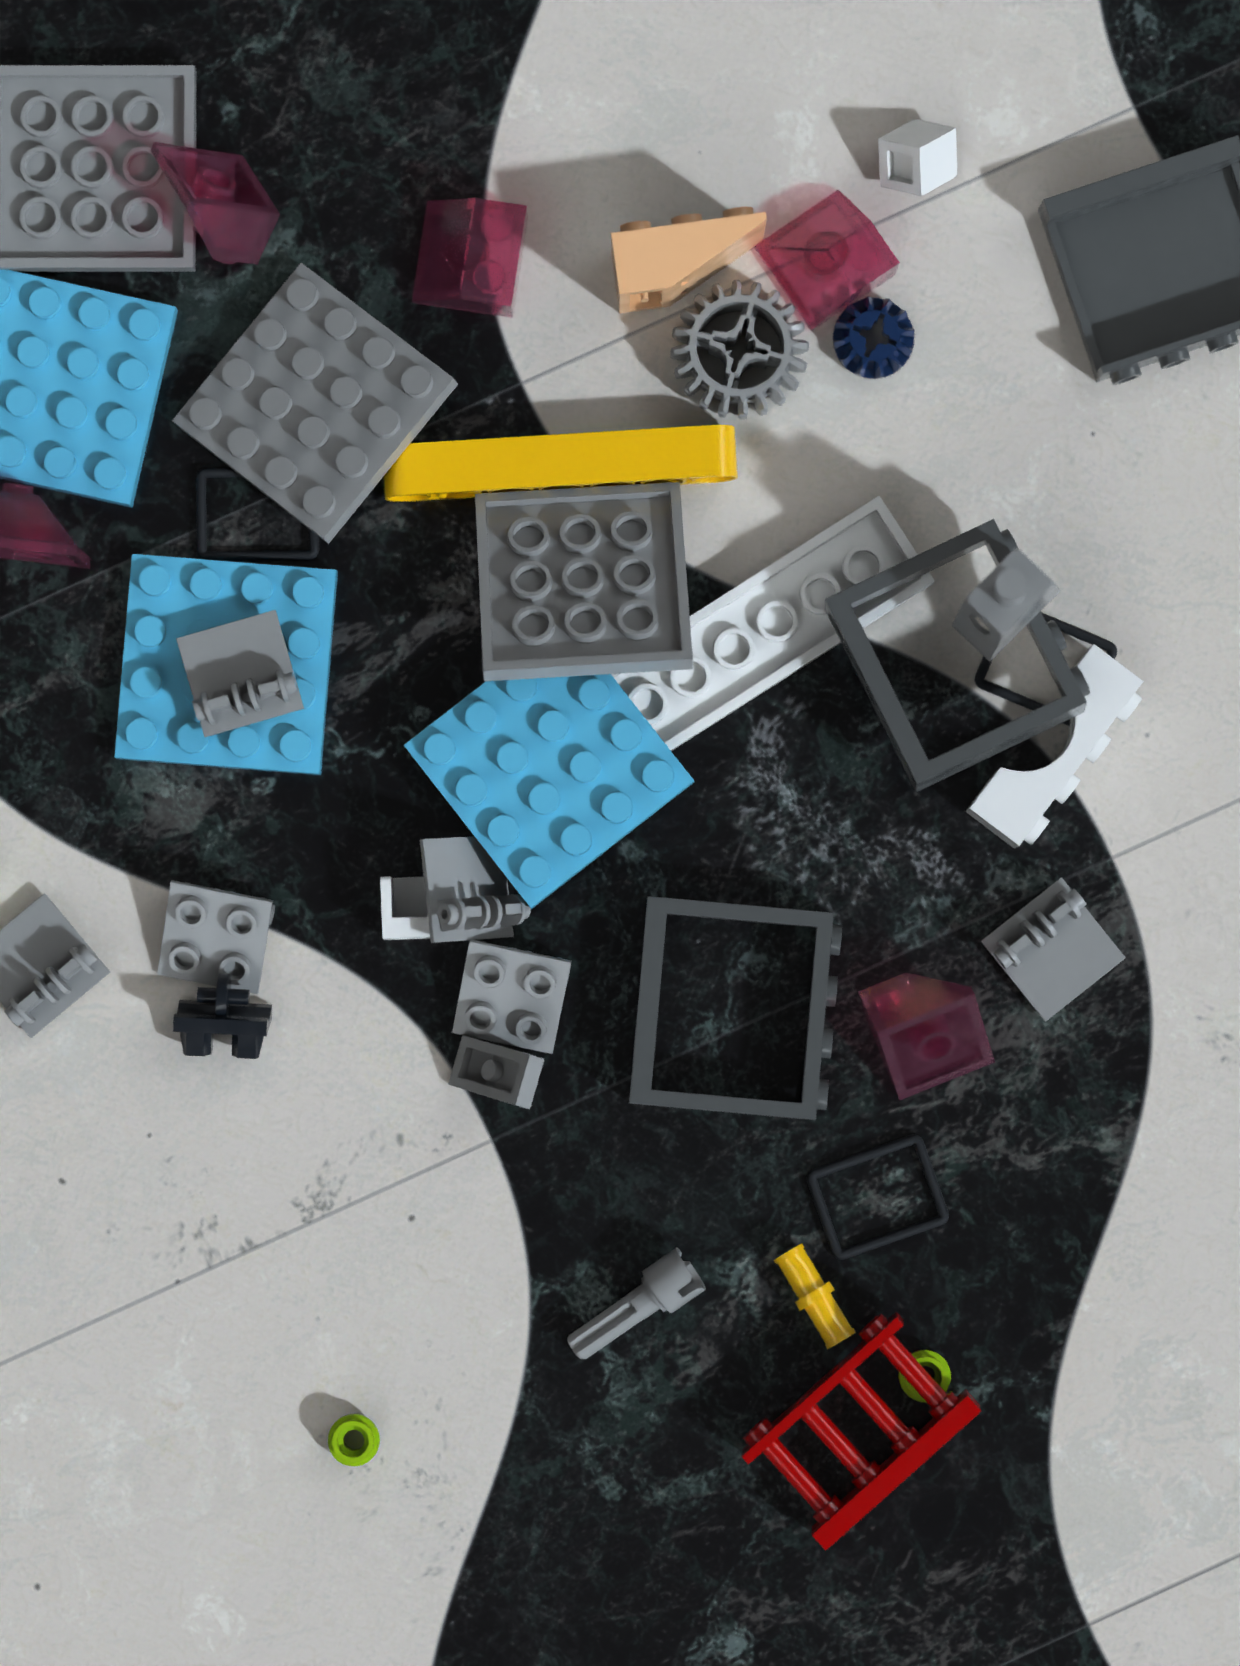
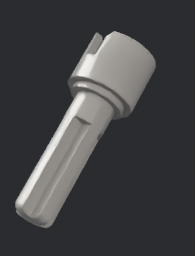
[567,1247,706,1359]

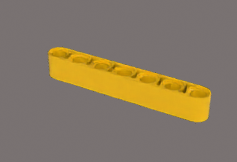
[384,425,738,502]

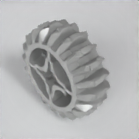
[670,280,809,420]

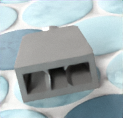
[952,548,1060,662]

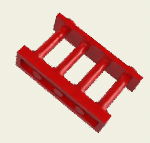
[741,1312,981,1551]

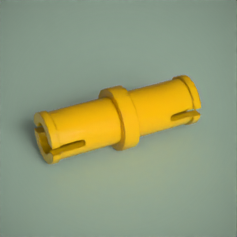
[774,1243,855,1349]

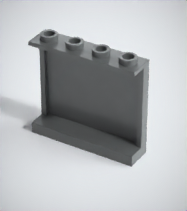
[1038,135,1240,385]

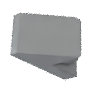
[448,1035,544,1109]

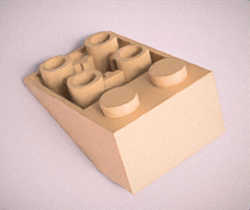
[611,207,767,314]

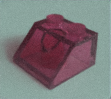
[412,198,528,318]

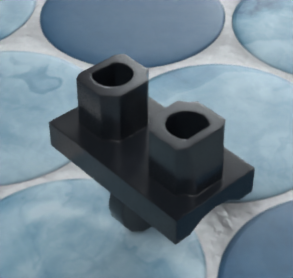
[173,973,272,1059]

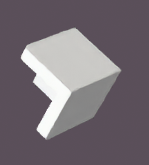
[878,119,957,196]
[380,876,430,940]

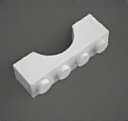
[965,644,1144,848]

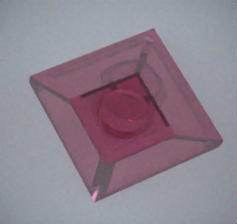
[150,142,280,265]
[754,189,900,331]
[0,483,91,568]
[858,973,995,1100]

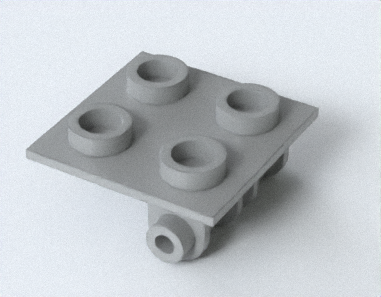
[176,610,304,738]
[420,836,531,943]
[981,877,1126,1022]
[157,880,275,994]
[0,893,110,1038]
[452,939,572,1054]

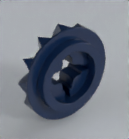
[833,296,915,379]

